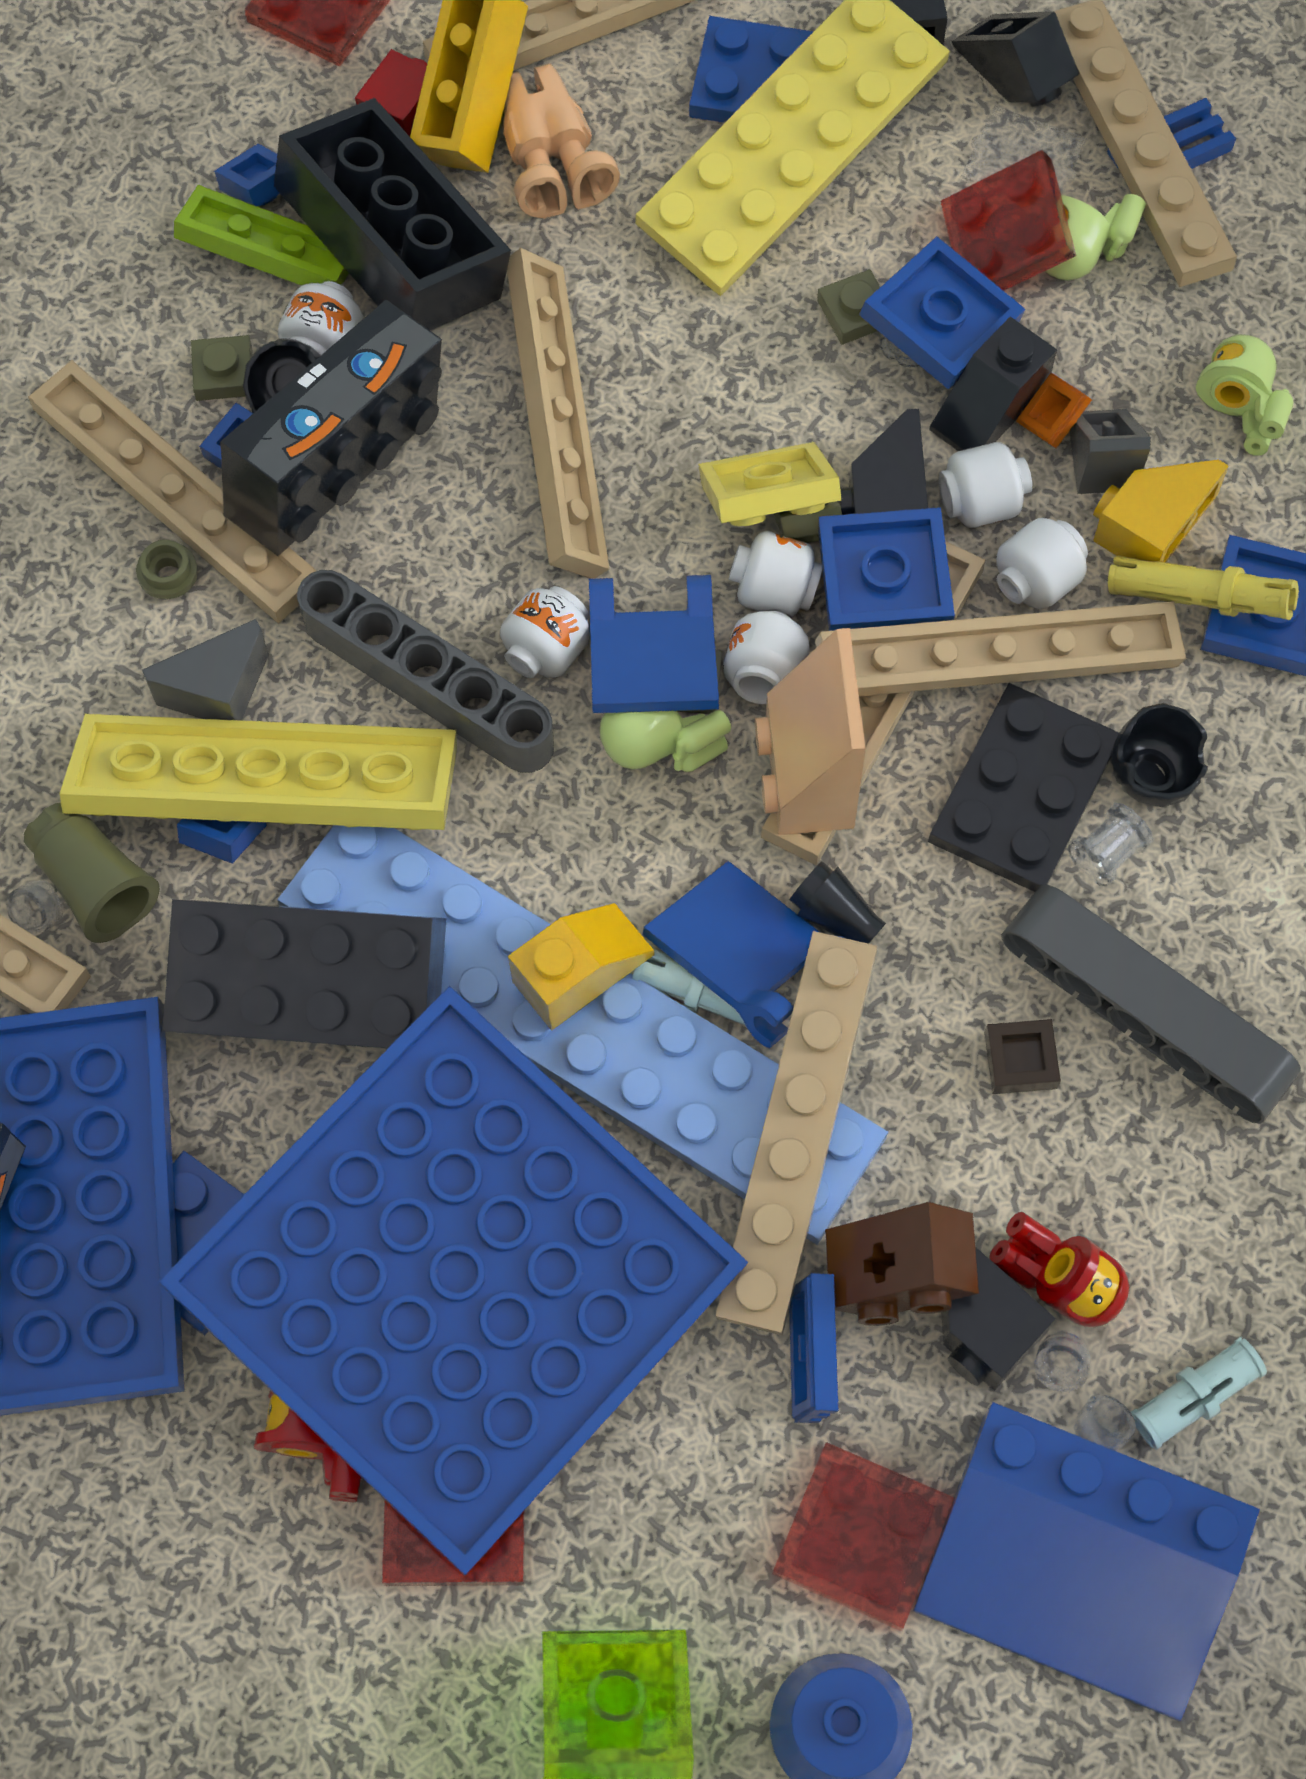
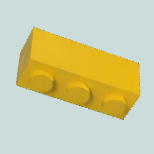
[410,0,528,173]

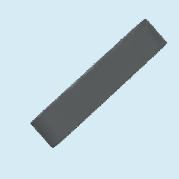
[297,570,554,773]
[1001,885,1301,1124]

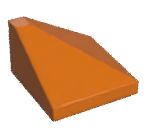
[1016,373,1092,449]

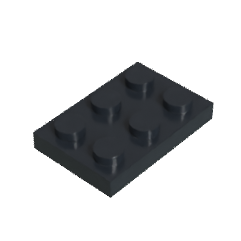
[928,683,1119,892]

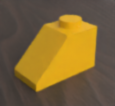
[1093,459,1229,563]
[508,903,654,1031]

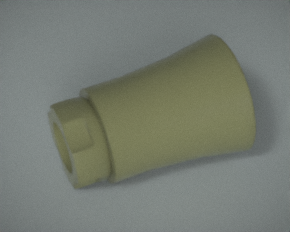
[23,803,160,943]

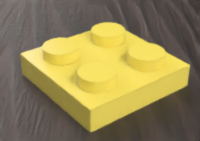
[698,442,842,526]

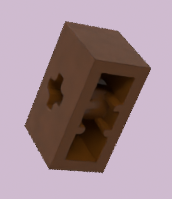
[825,1202,979,1326]

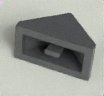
[1069,409,1151,494]
[142,619,269,721]

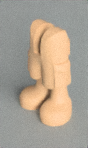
[503,63,620,219]

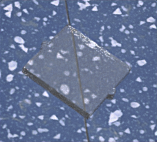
[960,106,1087,211]

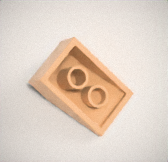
[755,628,866,835]

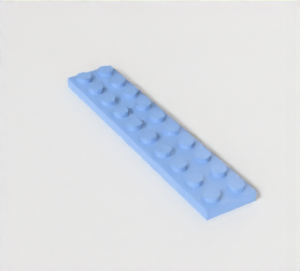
[277,825,888,1245]

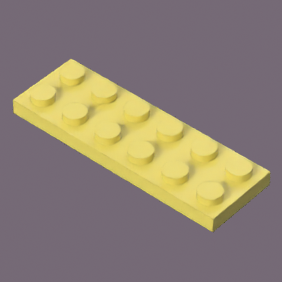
[635,0,950,296]
[59,714,457,830]

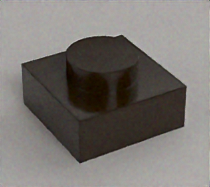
[984,1019,1061,1094]

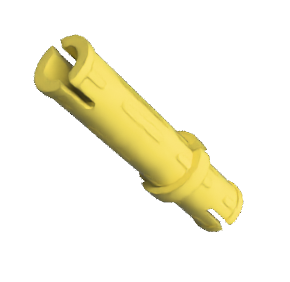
[1108,555,1299,620]

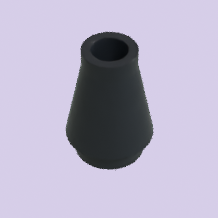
[789,861,886,944]

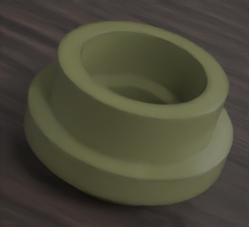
[136,540,198,599]

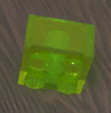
[541,1630,694,1779]

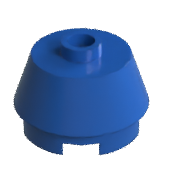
[770,1653,913,1779]

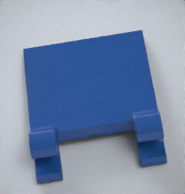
[589,575,719,713]
[642,861,844,1049]

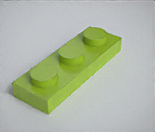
[174,185,349,286]

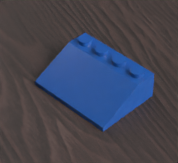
[913,1402,1260,1721]

